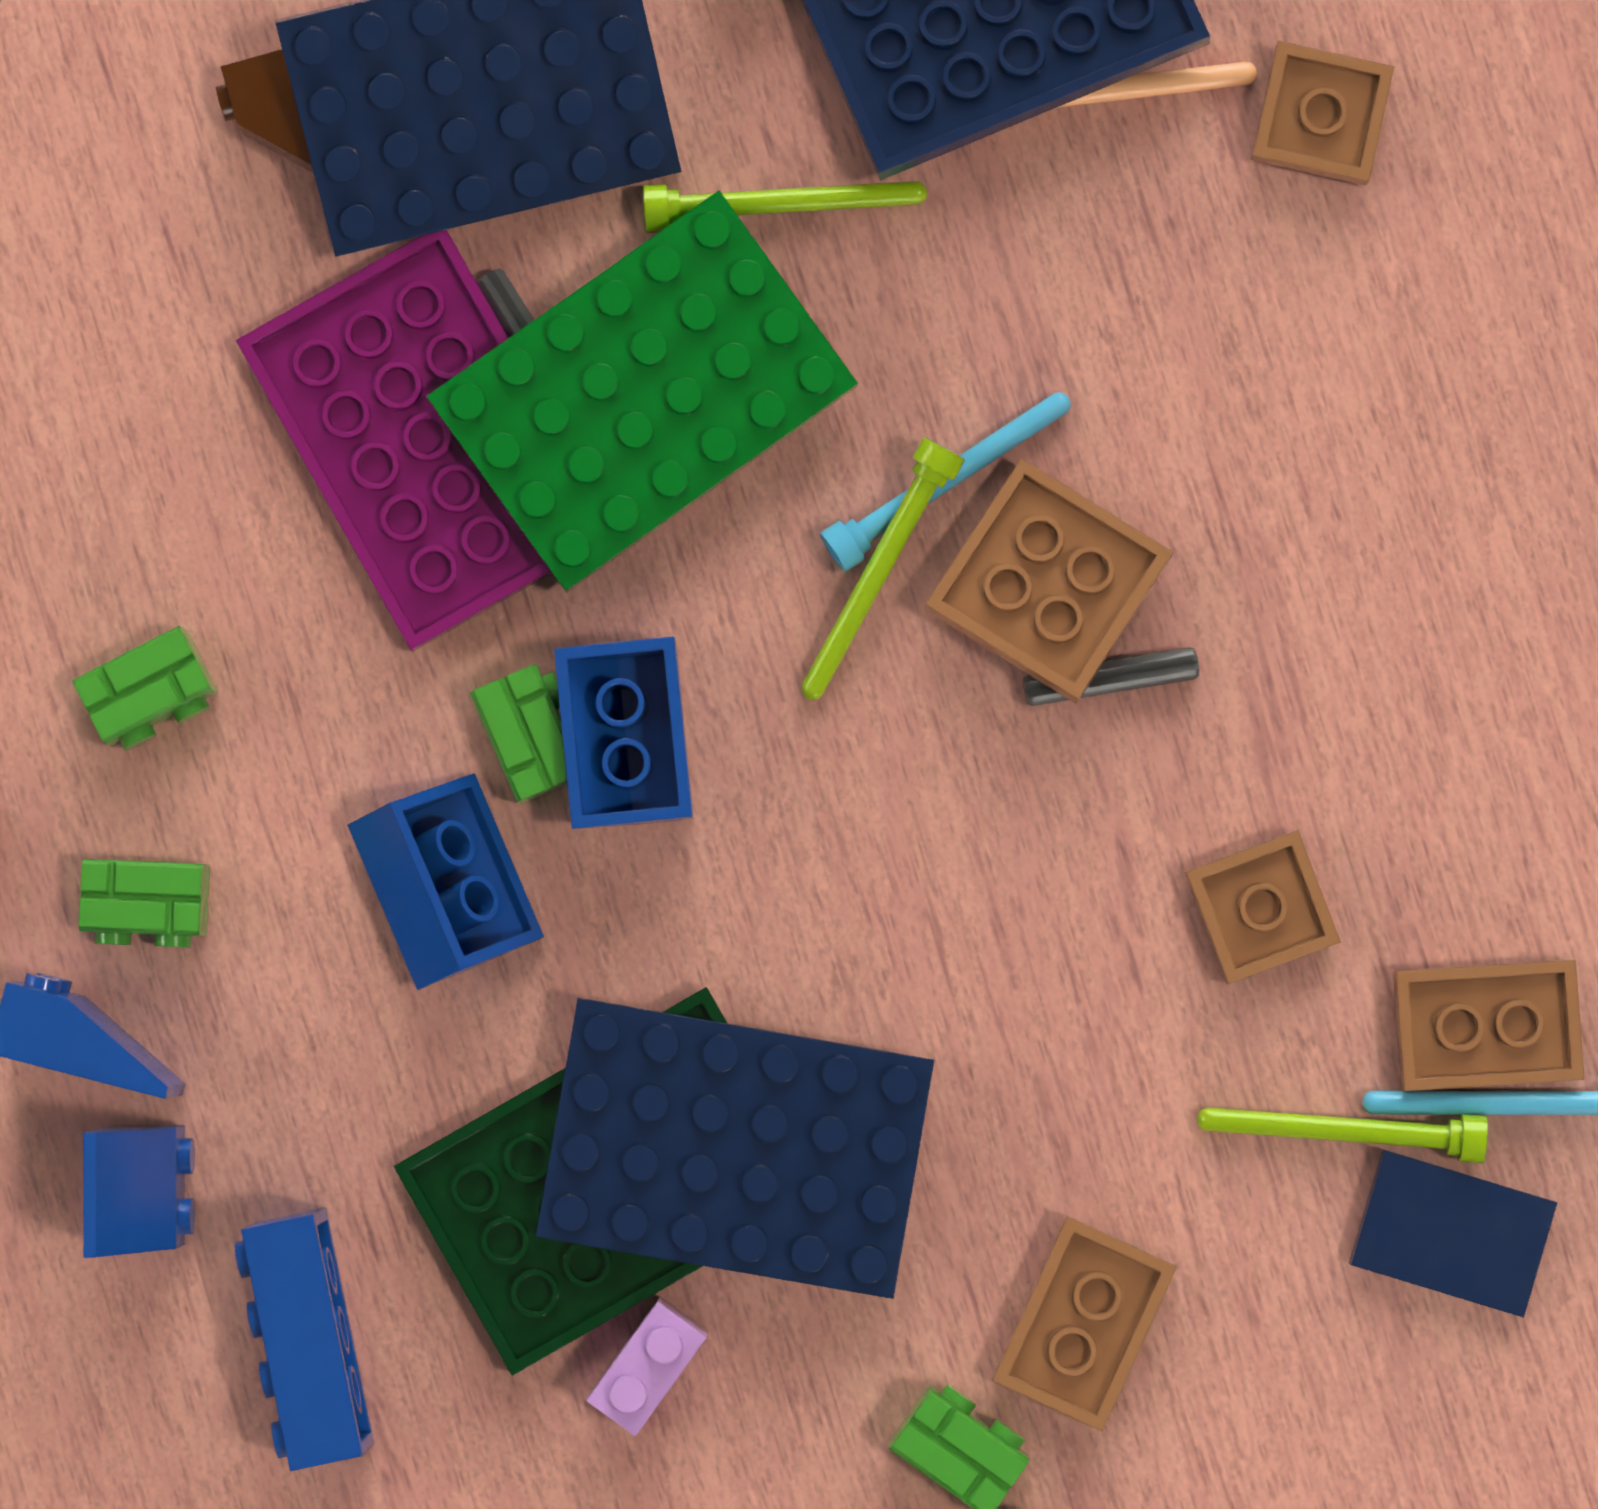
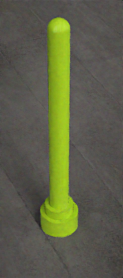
[643,181,927,233]
[801,437,965,700]
[1197,1107,1488,1164]

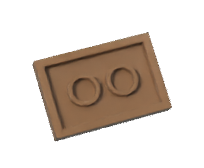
[1393,960,1584,1091]
[992,1215,1177,1432]

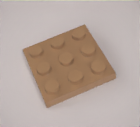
[925,458,1173,704]

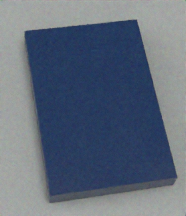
[1348,1149,1558,1318]

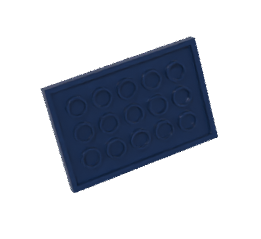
[275,0,682,257]
[801,0,1210,181]
[536,998,934,1299]

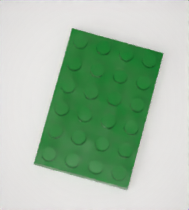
[426,190,858,593]

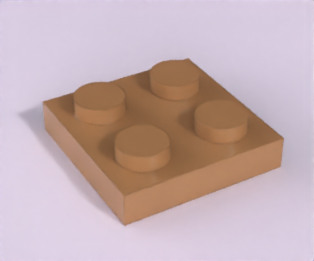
[1251,41,1394,185]
[1184,830,1341,984]

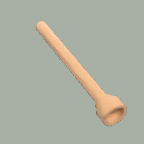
[1057,62,1257,108]

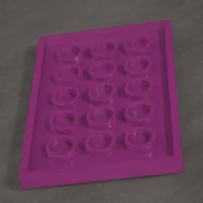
[236,230,552,652]

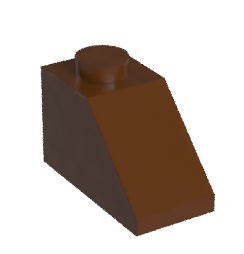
[216,49,314,173]

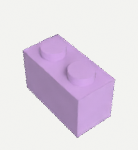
[586,1297,708,1436]

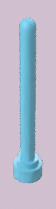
[819,392,1071,573]
[1362,1091,1598,1115]

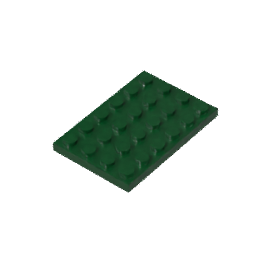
[393,987,728,1376]

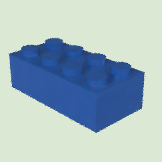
[234,1208,374,1471]

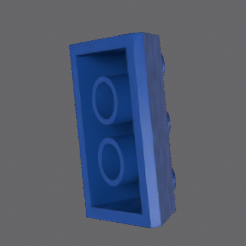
[554,636,694,829]
[347,773,544,990]

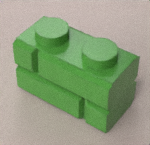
[72,626,218,751]
[470,664,567,804]
[79,859,210,948]
[888,1384,1030,1509]

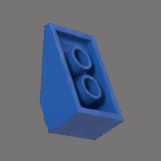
[0,973,185,1099]
[83,1125,195,1258]

